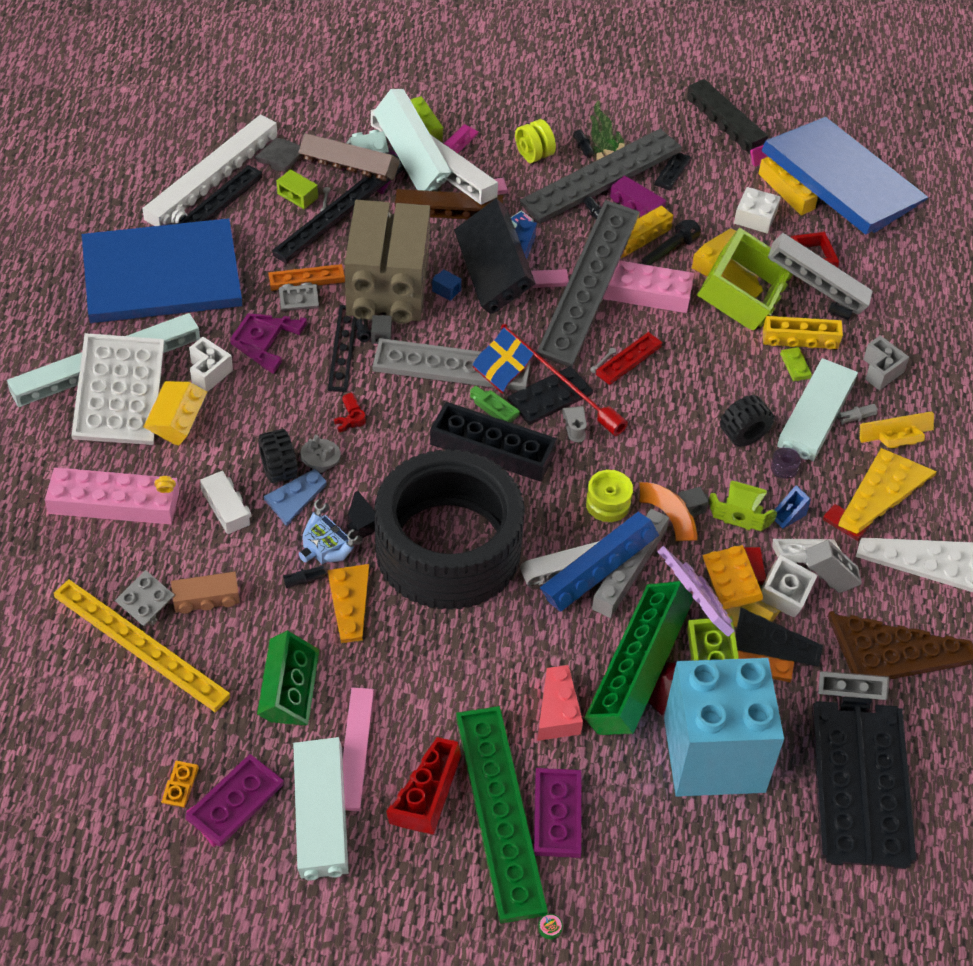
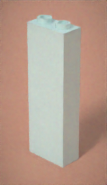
[373,89,452,191]
[777,358,858,461]
[293,737,349,880]

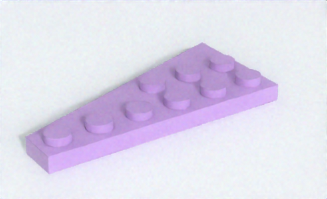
[657,546,734,637]

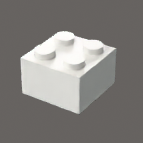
[734,187,781,233]
[761,555,818,617]

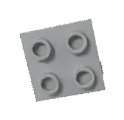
[115,570,175,626]

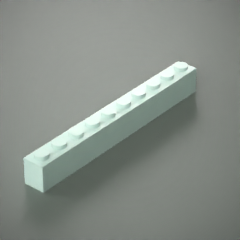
[7,313,200,407]

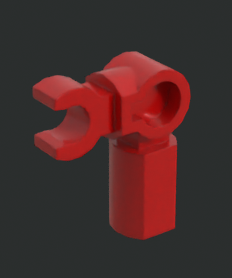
[334,392,366,432]

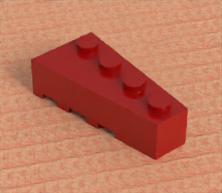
[386,737,461,835]

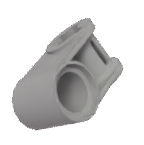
[563,406,587,443]

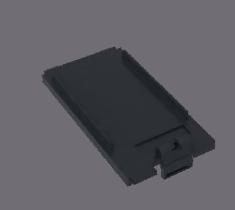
[812,697,916,869]

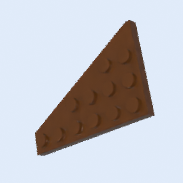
[827,611,973,680]

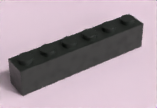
[687,79,768,154]

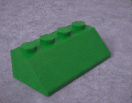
[257,630,319,725]

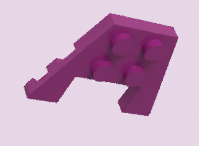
[230,313,307,374]

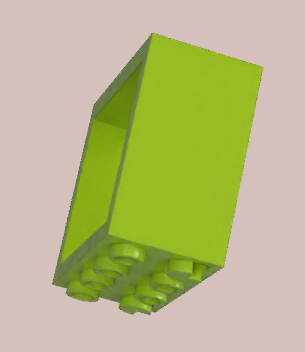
[697,227,793,330]

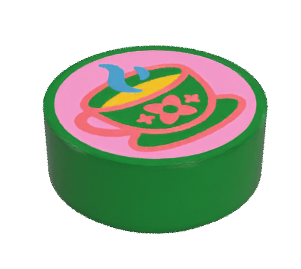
[538,914,563,940]

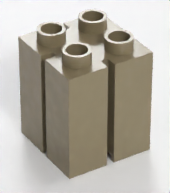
[345,200,430,324]

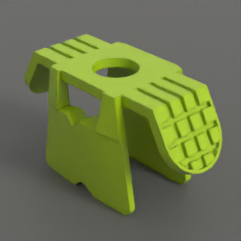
[709,481,777,531]

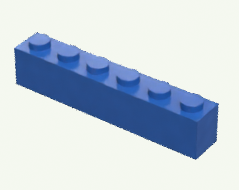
[540,512,659,612]

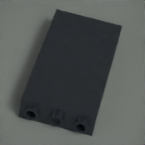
[454,199,536,314]

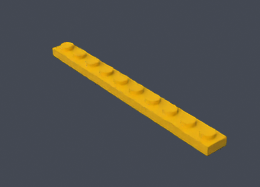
[54,579,231,713]

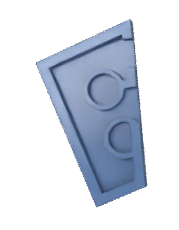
[264,469,327,526]

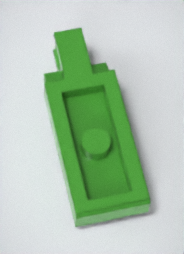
[470,385,520,423]

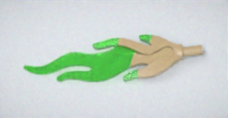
[590,100,625,160]

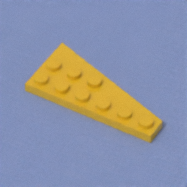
[838,448,937,534]

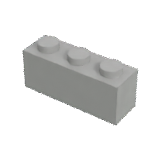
[806,539,862,593]
[818,671,889,700]

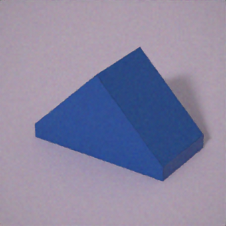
[774,485,811,529]

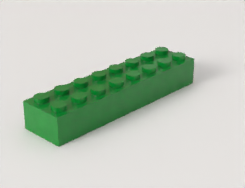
[584,581,694,735]

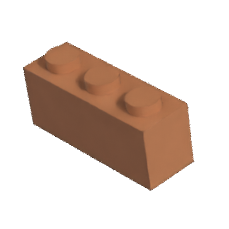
[171,572,240,614]

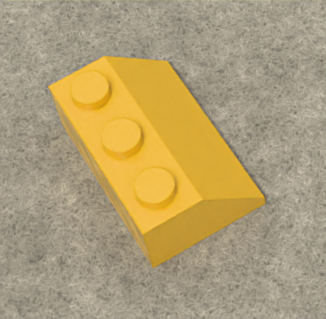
[143,381,207,446]

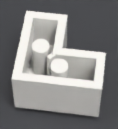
[189,337,233,392]

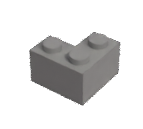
[863,335,909,391]

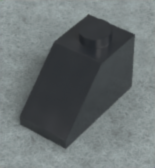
[347,491,375,538]

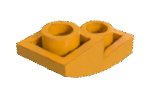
[161,760,199,808]

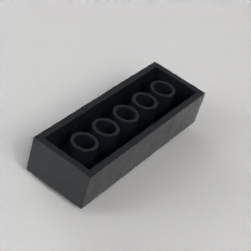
[430,402,557,482]

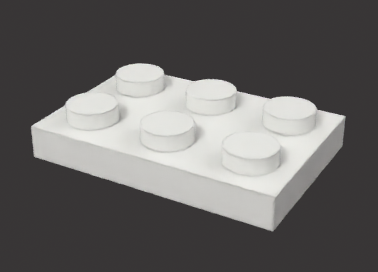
[772,539,841,564]

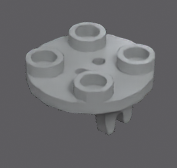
[300,435,341,473]

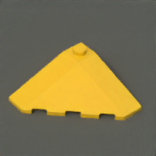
[692,228,763,299]

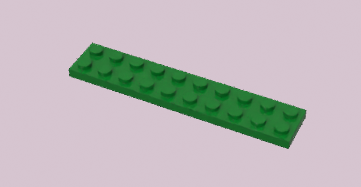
[456,706,548,924]

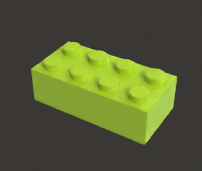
[687,616,739,661]

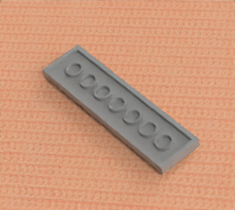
[373,338,531,391]

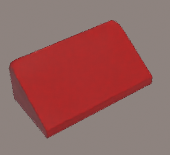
[823,504,870,541]

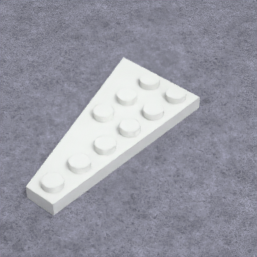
[856,538,973,592]

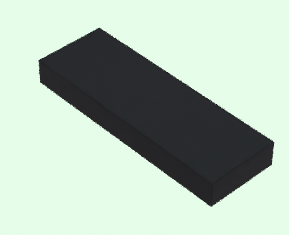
[654,153,691,191]

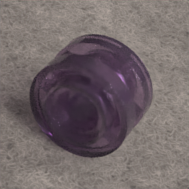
[770,448,801,479]

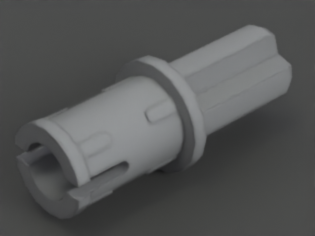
[838,404,878,425]

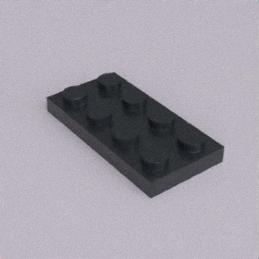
[507,366,593,425]

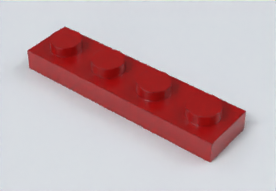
[596,332,662,385]

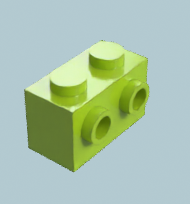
[276,169,318,209]

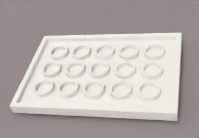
[71,333,164,445]

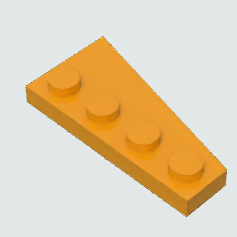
[327,564,369,643]

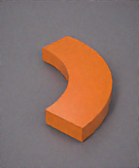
[639,482,698,541]

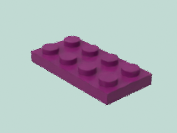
[185,754,284,847]
[534,768,581,858]

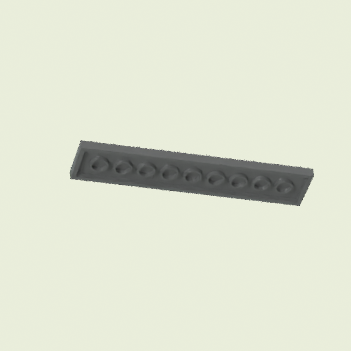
[520,129,682,224]
[537,200,640,368]

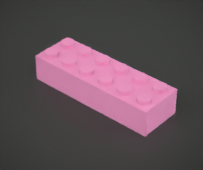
[603,261,694,313]
[45,467,179,525]

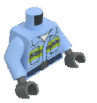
[299,499,363,564]

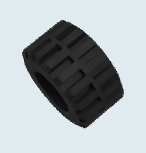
[720,395,775,447]
[258,428,298,484]

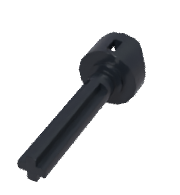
[641,220,701,265]

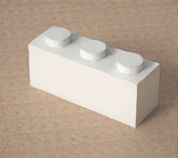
[200,471,252,534]

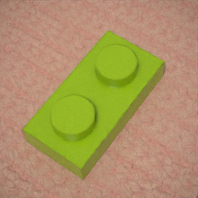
[780,347,812,381]

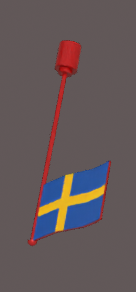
[473,324,628,436]

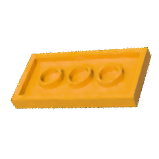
[703,545,763,610]

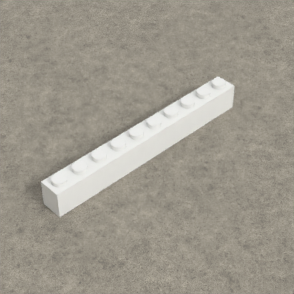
[371,109,498,204]
[142,114,277,226]

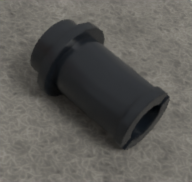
[828,302,853,321]
[356,318,371,342]

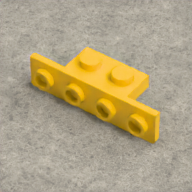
[860,412,934,448]

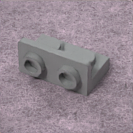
[279,283,319,311]

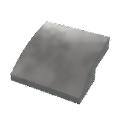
[255,138,302,172]

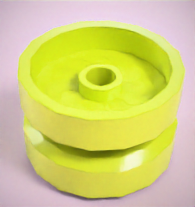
[515,119,556,163]
[586,470,633,522]

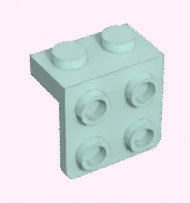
[347,129,389,153]

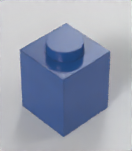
[432,269,462,301]

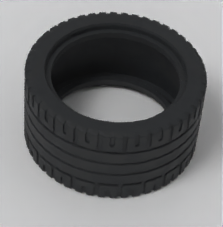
[375,449,525,610]

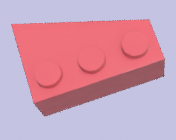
[537,665,583,741]

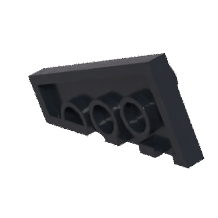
[735,607,823,667]

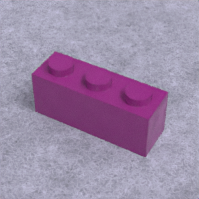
[610,175,666,217]

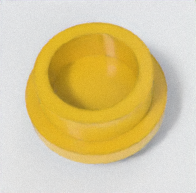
[154,476,176,493]

